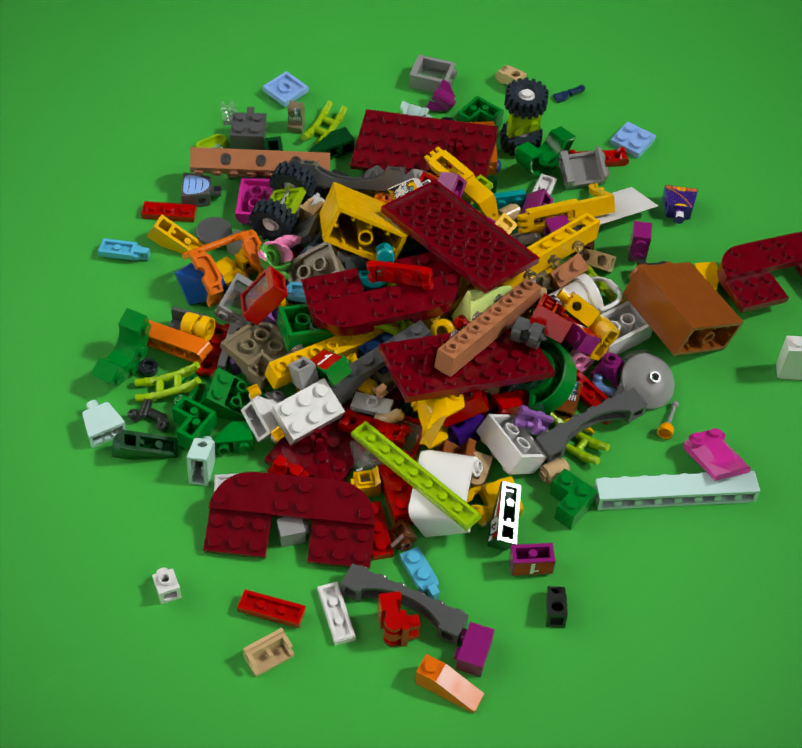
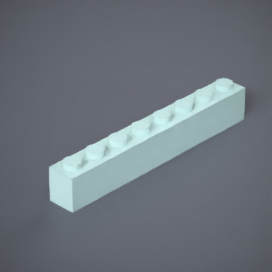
[594,471,760,510]

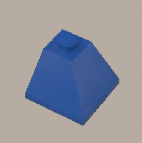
[174,262,228,305]

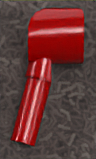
[452,315,471,329]

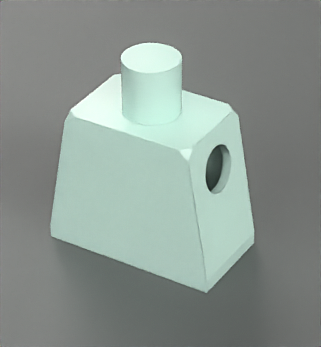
[82,400,126,448]
[187,436,215,486]

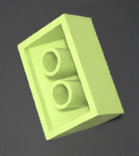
[451,285,512,331]

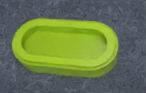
[195,134,227,148]

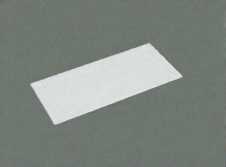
[595,187,658,224]

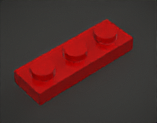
[141,201,197,222]
[371,501,394,561]
[237,589,306,628]

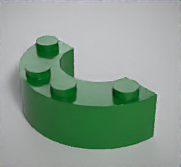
[514,126,576,176]
[90,308,151,386]
[529,336,577,415]

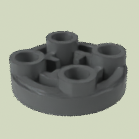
[196,217,232,250]

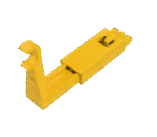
[424,147,499,221]
[517,183,615,234]

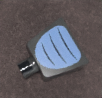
[181,173,222,207]

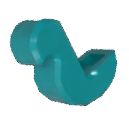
[358,243,395,289]

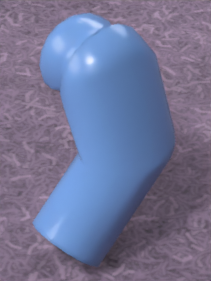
[591,373,615,397]

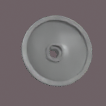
[621,353,675,410]

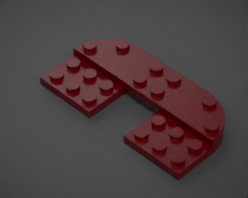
[717,232,802,313]
[301,252,460,336]
[203,471,375,570]

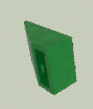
[199,367,267,421]

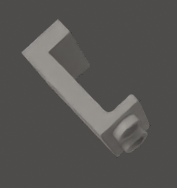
[558,146,609,190]

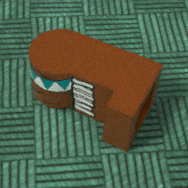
[556,381,582,417]

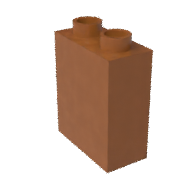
[623,262,744,356]

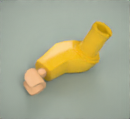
[346,353,389,398]

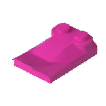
[235,178,273,225]
[683,428,750,481]

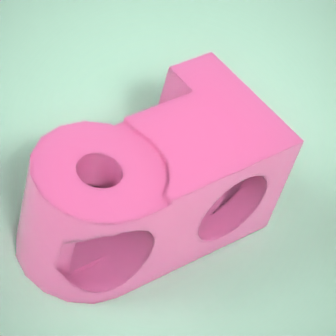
[569,348,595,374]

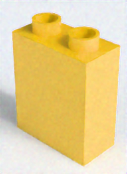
[319,182,408,263]

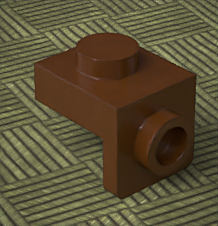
[388,518,418,551]

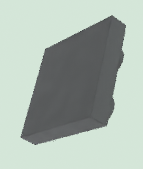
[291,213,320,251]

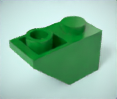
[213,421,254,455]

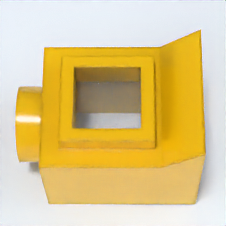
[350,466,381,497]

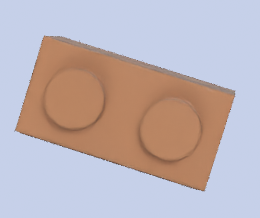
[548,253,589,291]

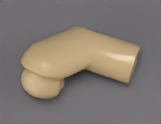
[374,409,405,424]

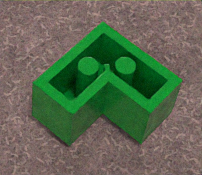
[456,96,504,128]
[172,395,218,450]
[550,468,598,530]

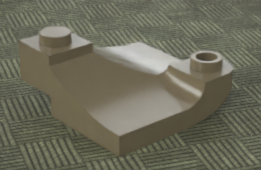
[288,242,345,305]
[220,322,301,390]

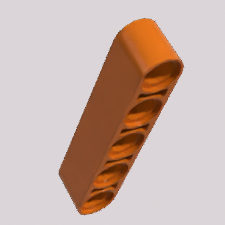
[147,320,213,364]

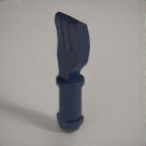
[552,85,585,103]

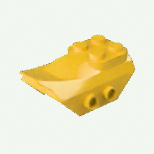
[411,393,465,449]

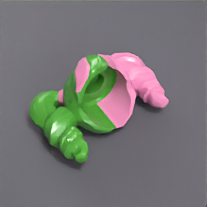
[258,235,301,282]

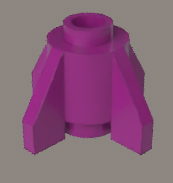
[426,79,456,111]
[590,353,625,389]

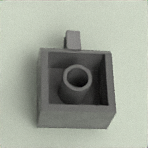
[230,107,267,150]

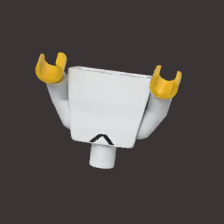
[241,384,286,443]

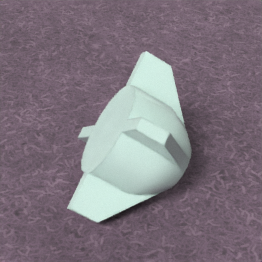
[400,101,432,118]

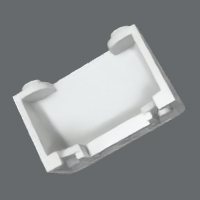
[408,450,483,537]

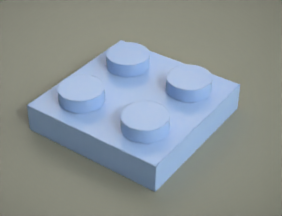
[263,71,309,107]
[610,121,656,159]

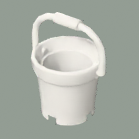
[548,273,622,318]

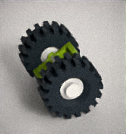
[500,78,549,156]
[248,161,317,241]

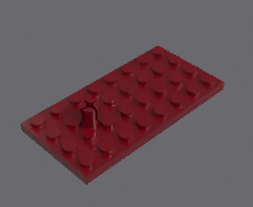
[350,109,499,179]
[381,179,540,294]
[378,328,555,403]
[264,356,405,481]

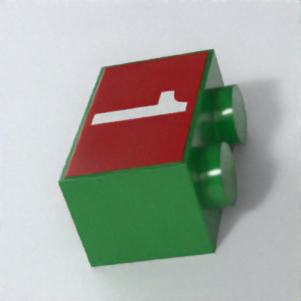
[310,349,352,386]

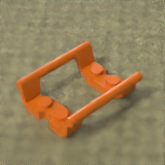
[181,229,264,308]

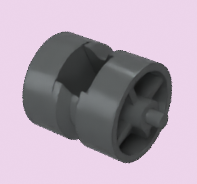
[509,316,547,350]

